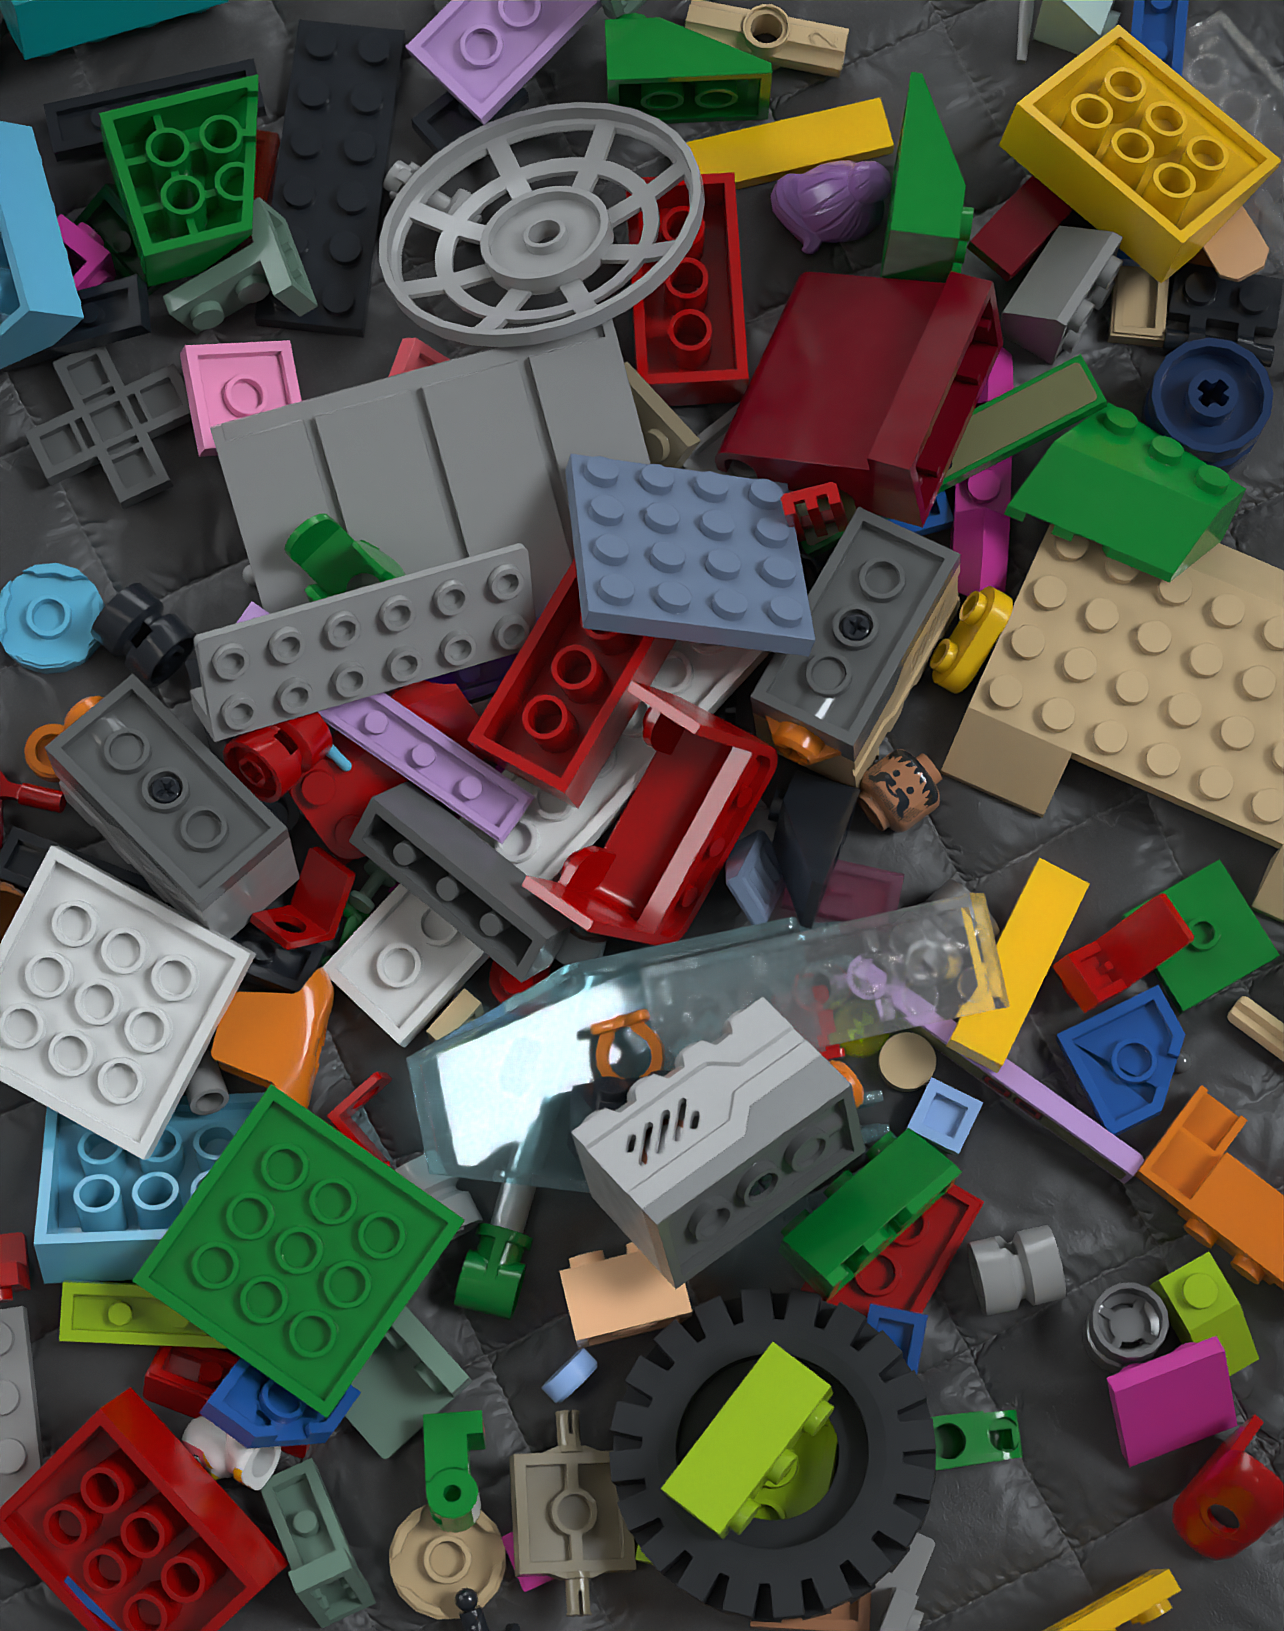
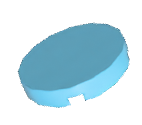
[0,563,105,674]

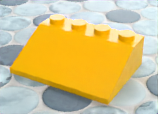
[999,24,1282,284]

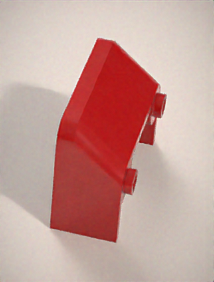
[521,681,778,947]

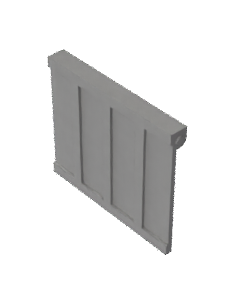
[210,319,650,734]

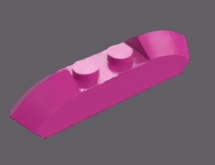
[950,347,1013,596]

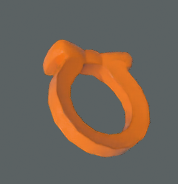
[590,1009,666,1079]

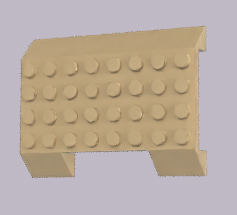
[940,523,1284,923]

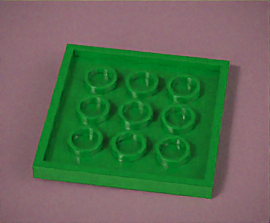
[132,1084,465,1418]

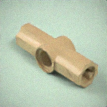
[685,0,849,78]

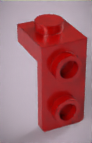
[1052,893,1194,1014]

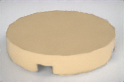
[389,1504,506,1619]

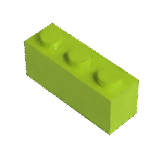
[661,1342,835,1539]

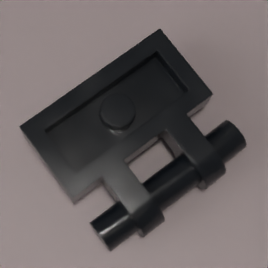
[1162,263,1284,367]

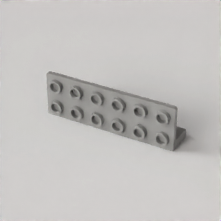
[190,543,536,742]

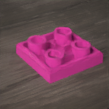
[1106,1336,1238,1467]

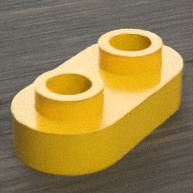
[930,586,1013,694]

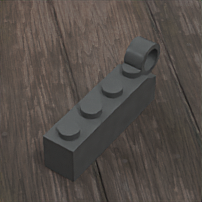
[349,781,610,983]

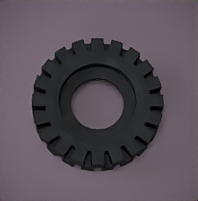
[609,1287,936,1623]

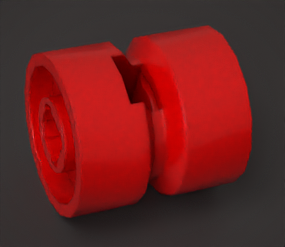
[223,712,333,803]

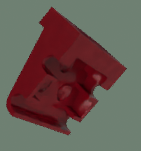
[714,271,1003,528]

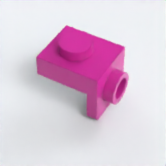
[57,214,116,291]

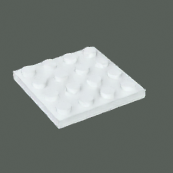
[0,845,256,1160]

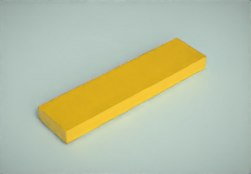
[686,97,894,190]
[946,857,1090,1073]

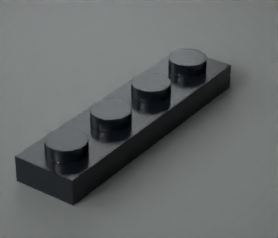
[43,58,267,162]

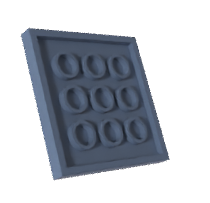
[565,454,815,656]

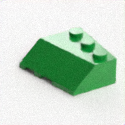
[99,74,259,287]
[1004,402,1246,583]
[779,1128,962,1302]

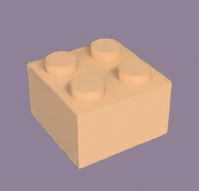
[559,1242,692,1349]

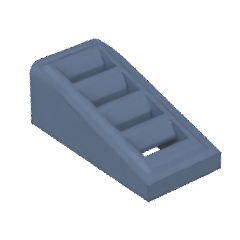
[725,830,786,928]

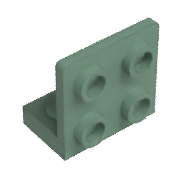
[345,1306,473,1459]

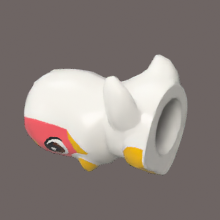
[181,1416,281,1490]

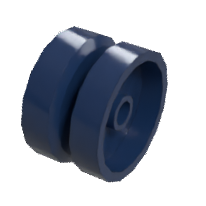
[1141,337,1274,473]

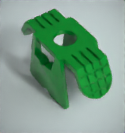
[285,513,406,602]

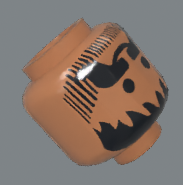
[857,749,942,832]

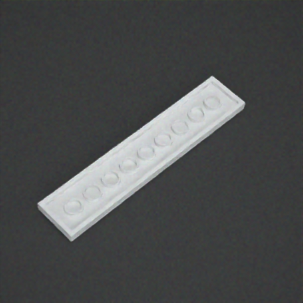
[323,640,770,1048]

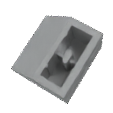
[1000,226,1123,365]

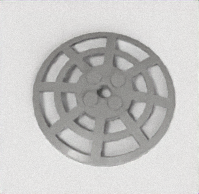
[379,102,705,347]

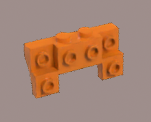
[1134,1085,1284,1290]

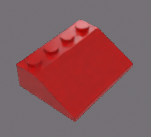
[0,1387,289,1631]

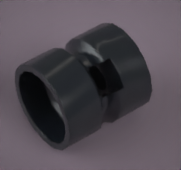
[91,583,197,688]

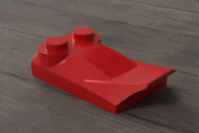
[288,680,484,865]

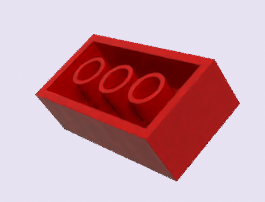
[625,172,749,406]
[467,558,677,809]

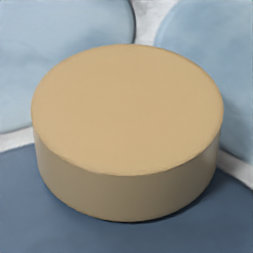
[878,1032,936,1092]

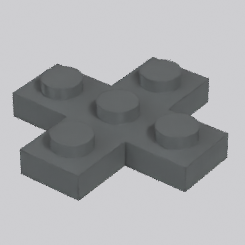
[24,345,192,510]

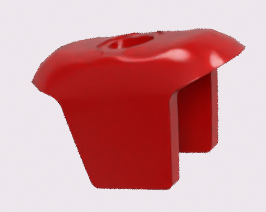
[1172,1414,1284,1561]

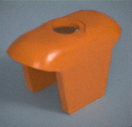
[211,967,334,1109]

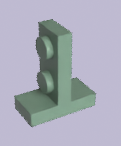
[163,197,318,334]
[260,1458,376,1628]

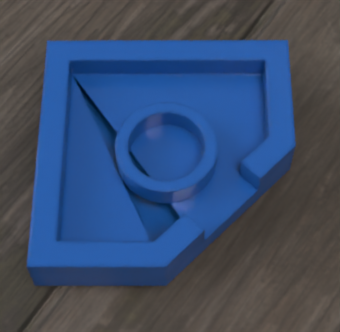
[1055,985,1186,1136]
[199,1357,361,1449]

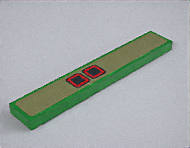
[796,354,1107,558]

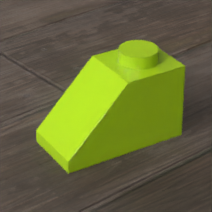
[1149,1252,1259,1376]

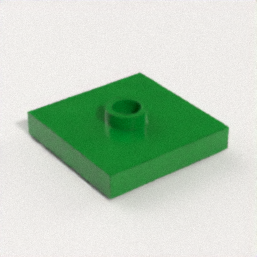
[1121,859,1280,1014]

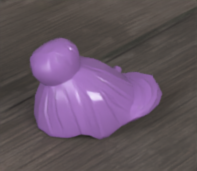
[770,160,892,254]

